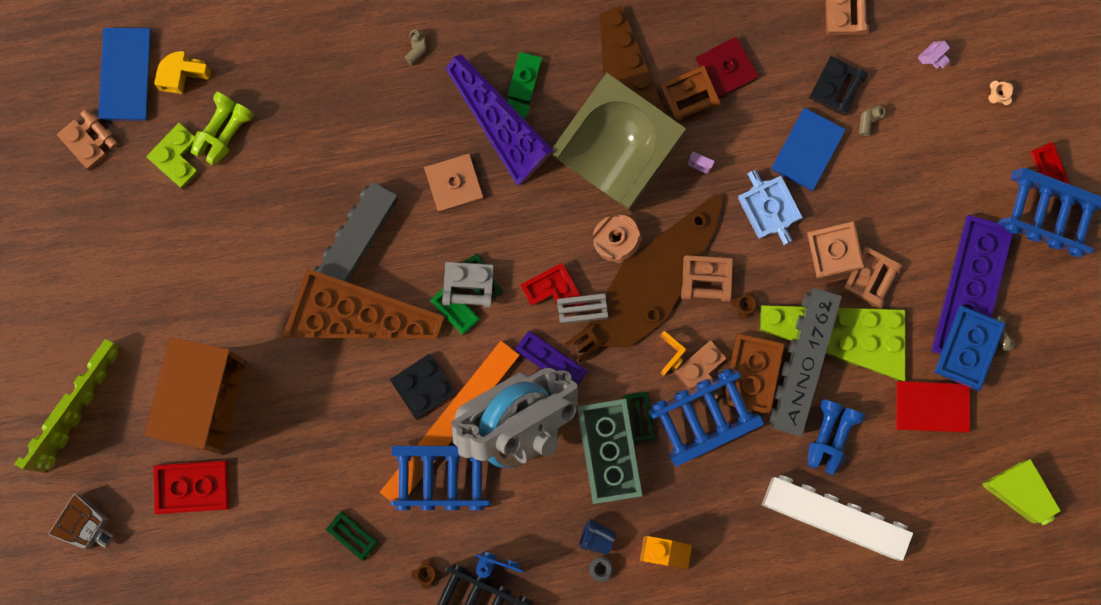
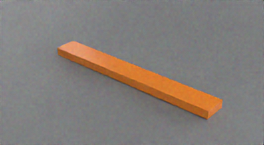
[380,341,520,501]

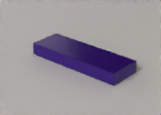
[515,330,588,386]

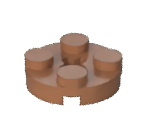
[593,215,642,263]

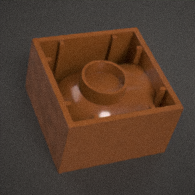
[144,337,247,455]

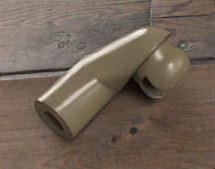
[404,29,427,65]

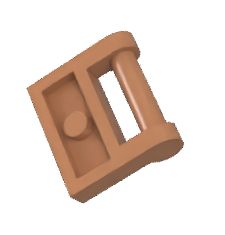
[825,0,869,35]
[843,246,903,309]
[681,256,732,302]

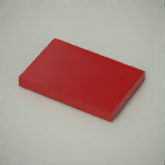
[895,381,970,433]
[153,461,229,514]

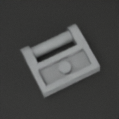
[442,262,494,308]

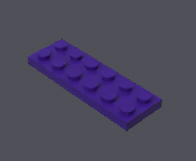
[930,215,1013,354]

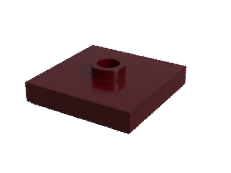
[695,37,759,99]

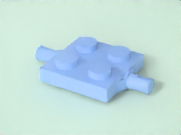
[738,170,803,245]

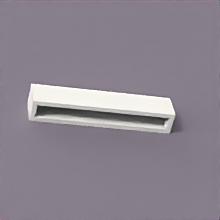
[762,475,913,561]

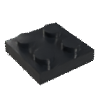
[390,353,457,420]

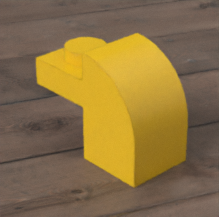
[154,51,211,94]

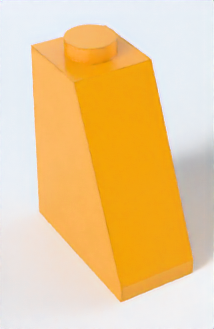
[640,536,692,570]

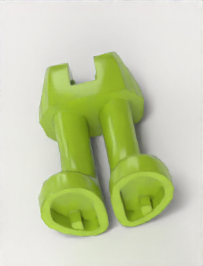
[191,91,255,166]

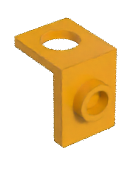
[660,331,686,376]

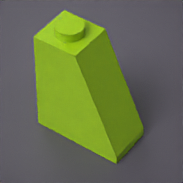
[982,459,1060,525]

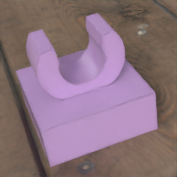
[917,41,950,68]

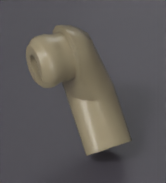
[859,105,886,136]
[995,316,1015,351]

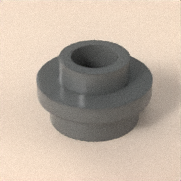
[589,557,614,582]

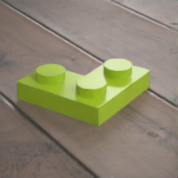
[146,123,199,189]

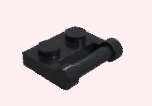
[809,56,868,116]

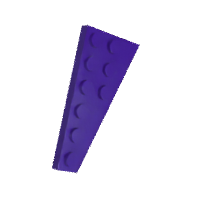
[446,54,553,186]

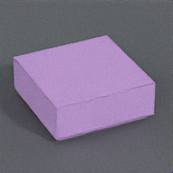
[688,152,714,174]

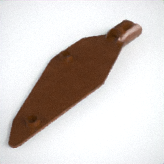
[564,194,723,363]

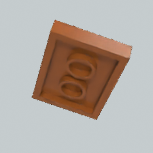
[722,333,784,415]

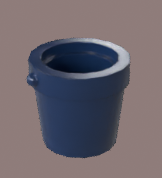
[578,518,616,555]

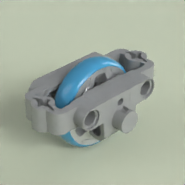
[451,368,578,468]

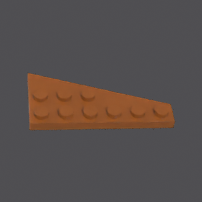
[282,268,444,339]

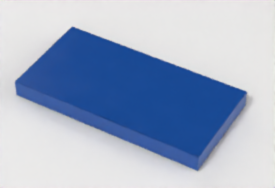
[98,28,152,121]

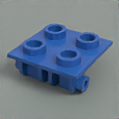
[475,551,524,578]

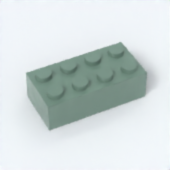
[577,399,642,505]

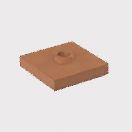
[424,154,483,213]
[807,221,865,279]

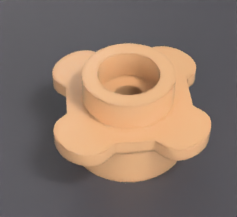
[988,81,1013,105]

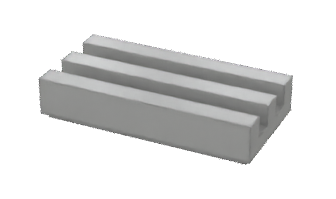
[557,294,608,324]

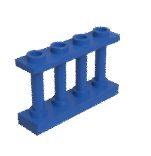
[998,167,1101,257]
[648,368,764,467]
[391,446,490,510]

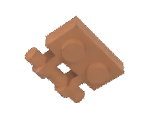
[56,109,118,171]

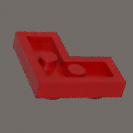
[520,263,585,316]

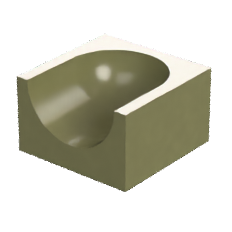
[551,73,686,212]

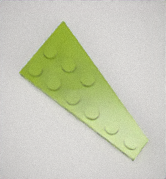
[760,305,905,381]
[14,339,120,473]

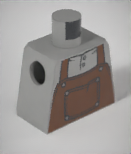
[48,494,114,549]

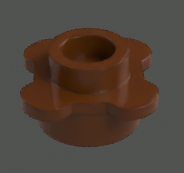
[732,292,760,319]
[411,560,441,589]

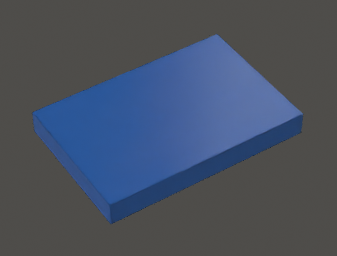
[770,108,846,191]
[933,305,1006,391]

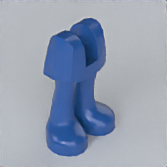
[808,399,866,475]

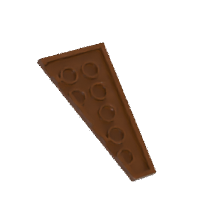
[600,5,667,115]

